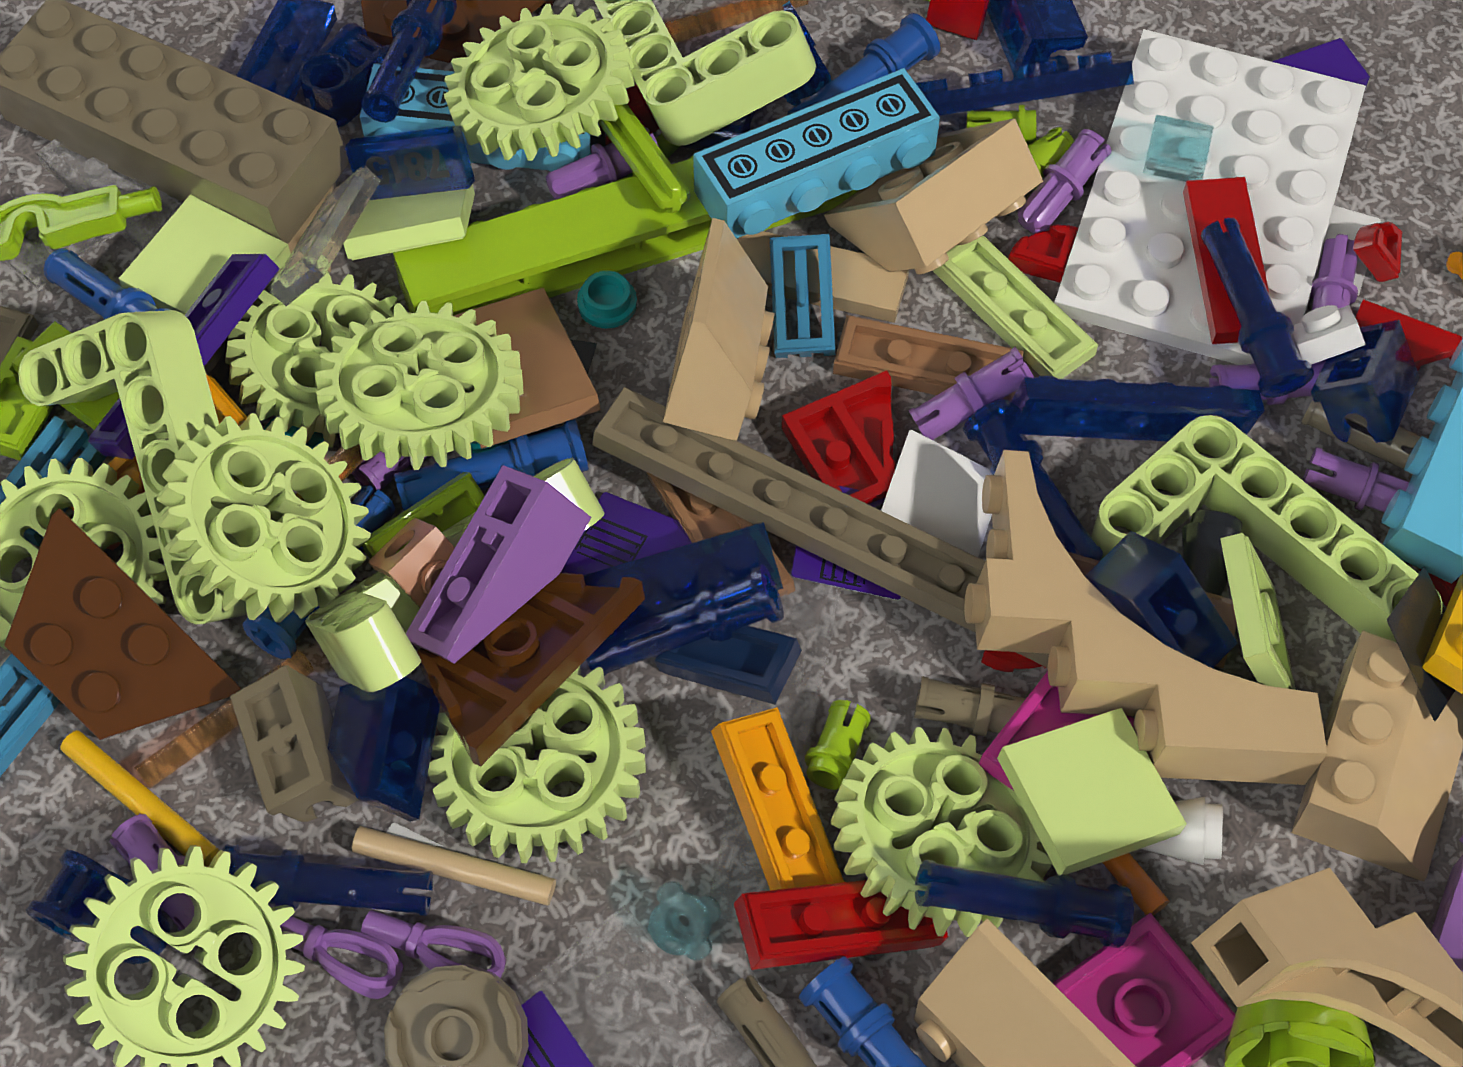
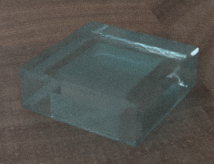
[1143,115,1214,182]

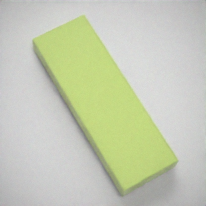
[933,236,1098,386]

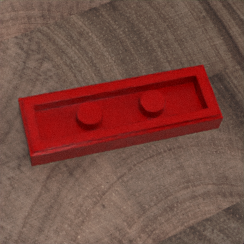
[1183,177,1277,344]
[734,880,949,970]

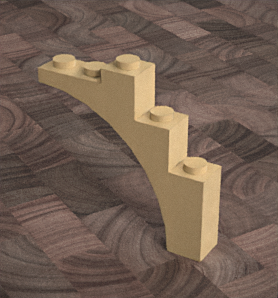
[964,450,1328,785]
[1191,868,1463,1067]

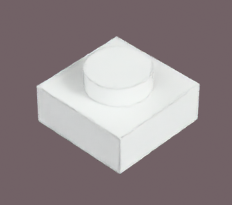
[1290,305,1366,367]

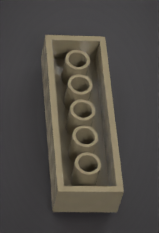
[0,0,350,244]

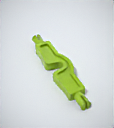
[0,185,162,261]

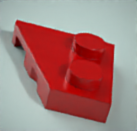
[782,370,895,504]

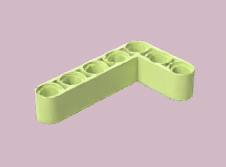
[594,0,816,146]
[18,310,247,624]
[1090,415,1443,643]
[305,457,605,692]

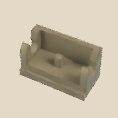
[230,665,361,822]

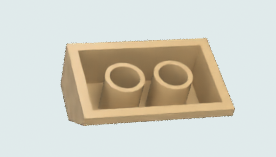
[824,118,1043,274]
[663,218,775,441]
[1291,631,1463,882]
[914,918,1136,1067]

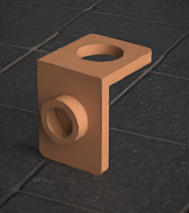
[369,518,455,608]

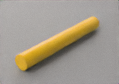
[60,730,220,867]

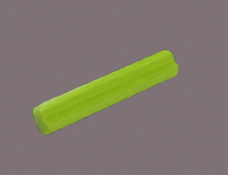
[598,104,690,213]

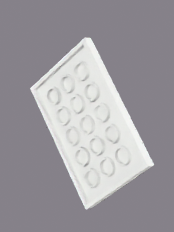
[1054,29,1366,365]

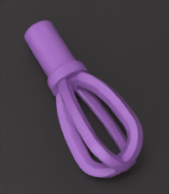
[361,910,506,978]
[280,916,403,999]

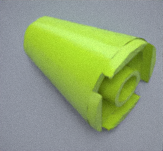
[1224,999,1376,1067]

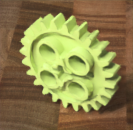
[444,4,635,161]
[225,270,412,447]
[315,301,524,470]
[156,413,371,622]
[0,458,168,650]
[426,666,646,863]
[831,727,1052,937]
[63,845,305,1067]

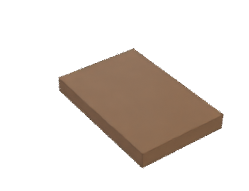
[454,287,601,449]

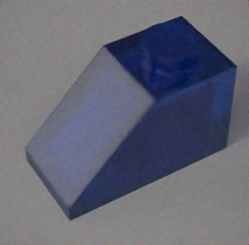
[1085,531,1238,668]
[327,676,440,822]

